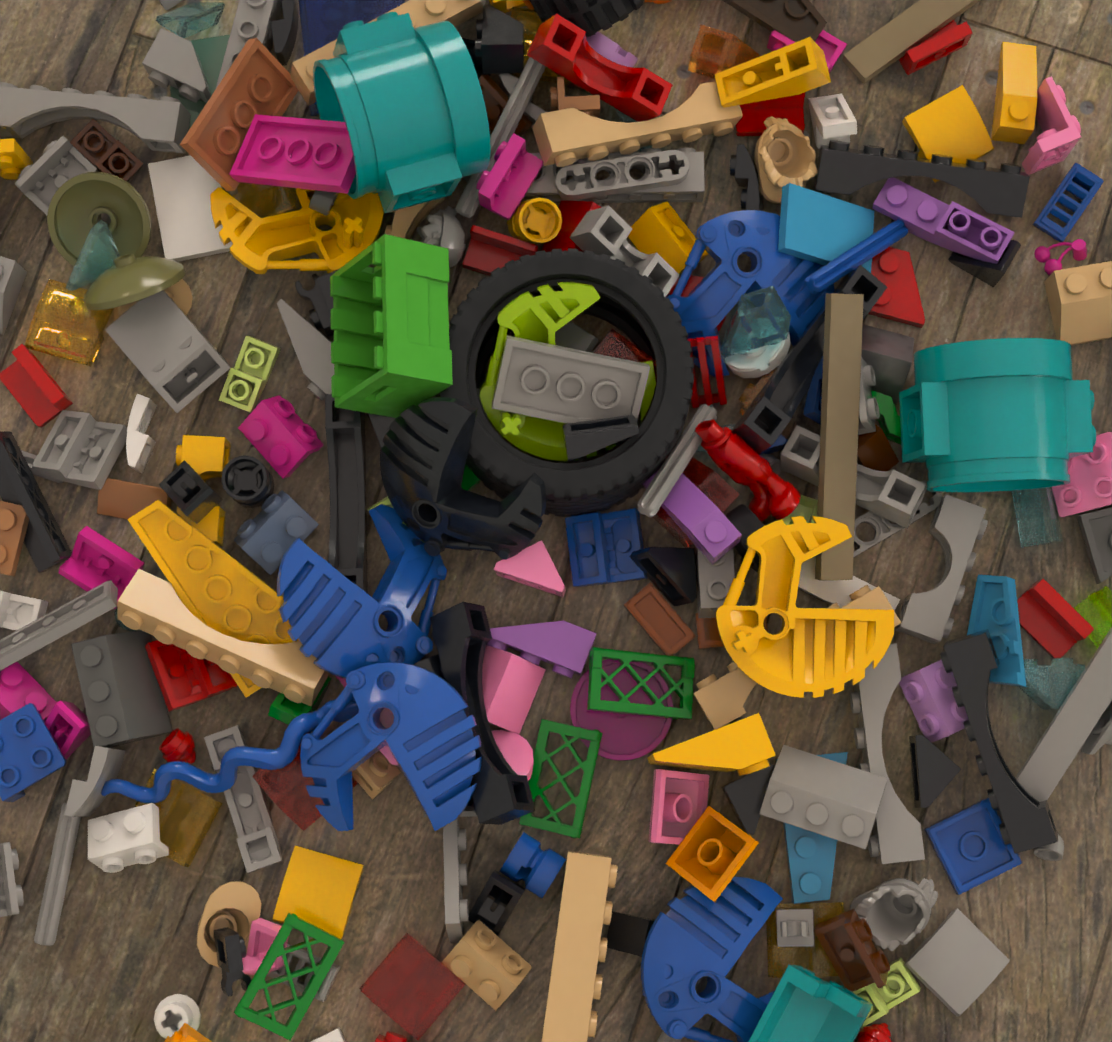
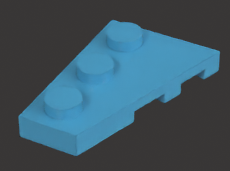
[967,575,1026,687]

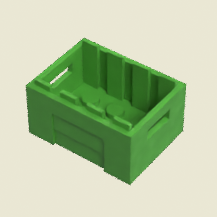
[330,234,453,418]

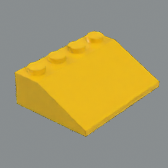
[647,713,776,776]

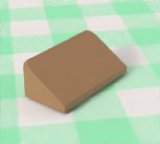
[97,478,172,520]

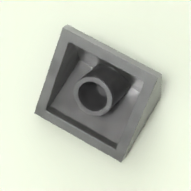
[861,324,914,404]

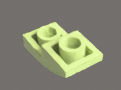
[219,336,281,413]
[853,957,921,1028]

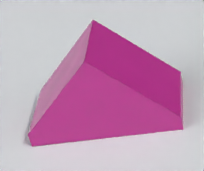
[45,700,91,760]

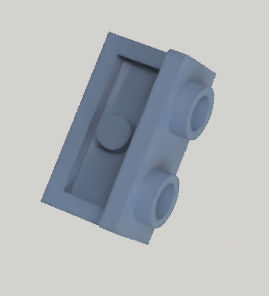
[234,490,319,575]

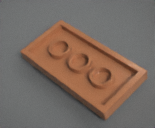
[179,38,299,191]

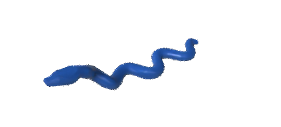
[101,697,359,804]

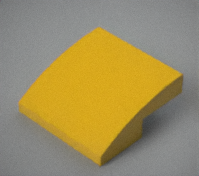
[902,85,994,183]
[272,846,364,939]

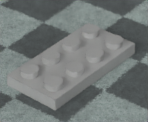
[491,335,650,424]

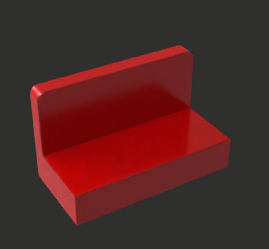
[899,20,973,75]
[736,92,806,136]
[462,225,538,276]
[0,344,73,428]
[1017,578,1094,660]

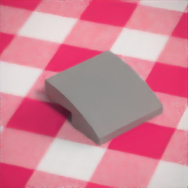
[32,410,127,490]
[64,746,125,817]
[904,908,1010,1017]

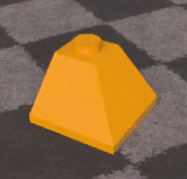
[665,806,759,902]

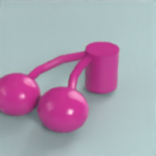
[1034,239,1087,275]

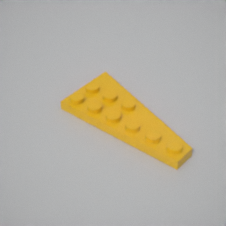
[127,500,299,698]

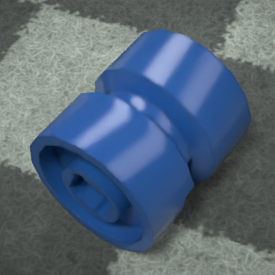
[499,832,566,899]

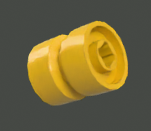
[507,197,562,244]

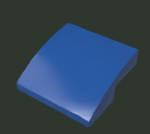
[565,508,648,587]

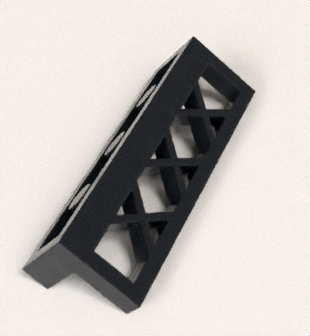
[0,431,72,573]

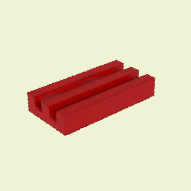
[687,335,728,408]

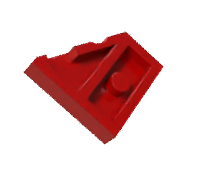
[868,247,925,328]

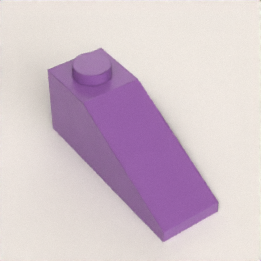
[643,471,742,565]

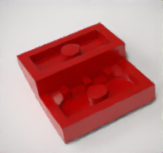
[145,640,238,712]

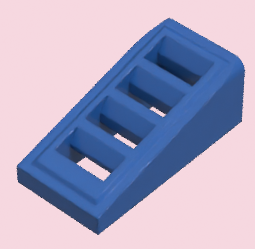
[1033,163,1104,243]

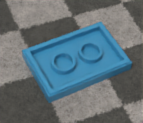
[778,183,874,273]

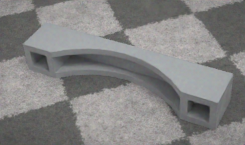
[0,82,191,153]
[849,643,925,864]

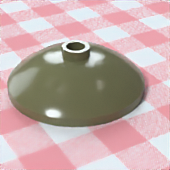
[47,172,152,275]
[83,253,186,310]

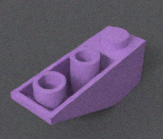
[486,620,597,679]

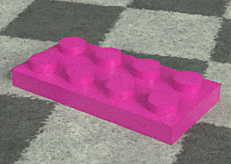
[229,114,356,194]

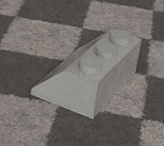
[759,745,888,850]

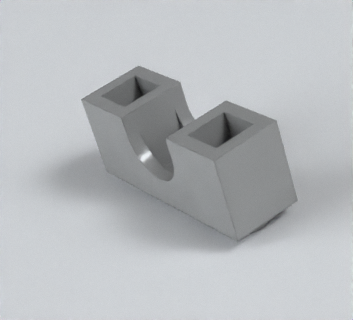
[569,205,680,297]

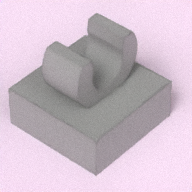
[776,908,815,947]

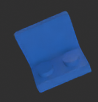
[0,703,67,802]

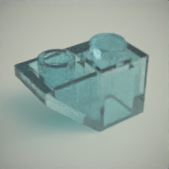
[721,286,791,358]
[1018,658,1085,710]

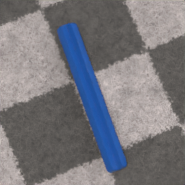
[805,219,908,294]

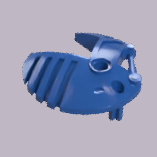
[665,210,835,378]
[277,504,447,679]
[300,662,482,831]
[641,876,783,1042]

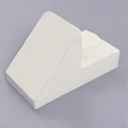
[808,93,857,149]

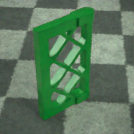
[587,647,695,720]
[519,719,603,839]
[234,913,344,1041]

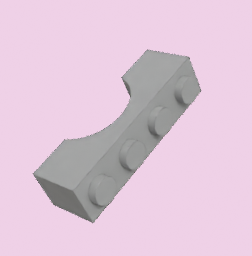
[781,425,926,529]
[894,494,988,644]

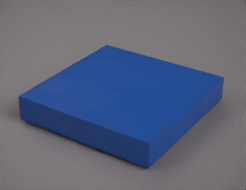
[924,798,1022,895]

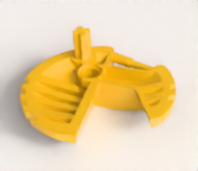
[210,187,384,274]
[715,516,894,698]

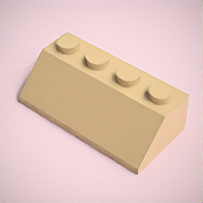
[1044,261,1112,345]

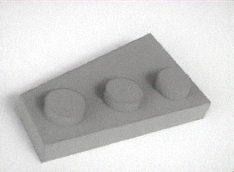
[443,818,469,943]

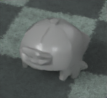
[416,206,466,268]
[850,878,938,951]

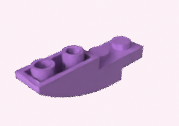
[872,177,1015,264]

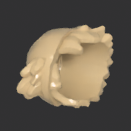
[754,116,818,204]

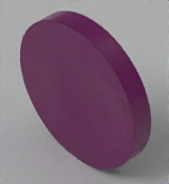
[570,659,673,761]

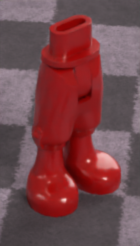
[695,420,801,521]

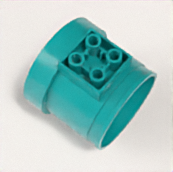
[313,12,491,213]
[899,338,1096,493]

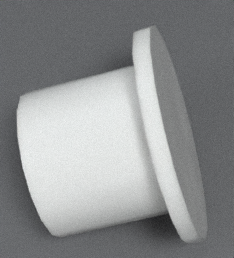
[154,994,201,1039]

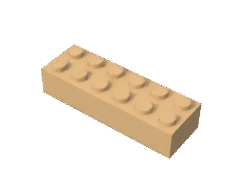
[541,850,618,1042]

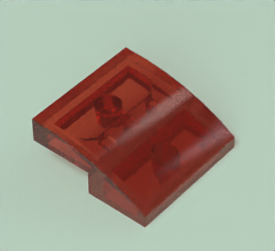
[359,933,465,1040]

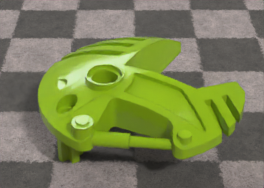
[479,282,656,461]

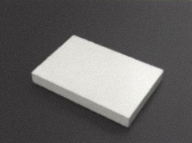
[148,155,233,262]

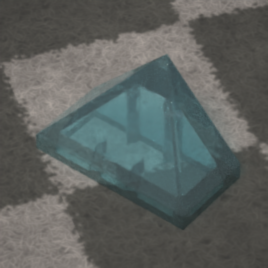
[65,220,120,291]

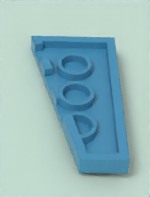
[776,752,848,904]

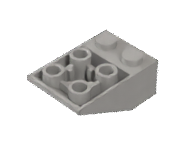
[105,290,230,413]

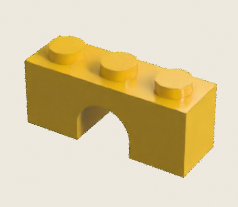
[176,435,231,546]

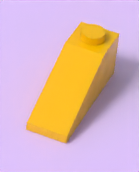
[714,37,831,108]
[991,42,1038,144]

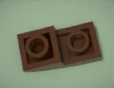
[70,119,144,182]

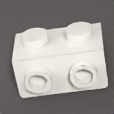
[88,803,169,873]

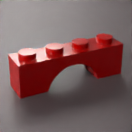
[527,13,673,122]

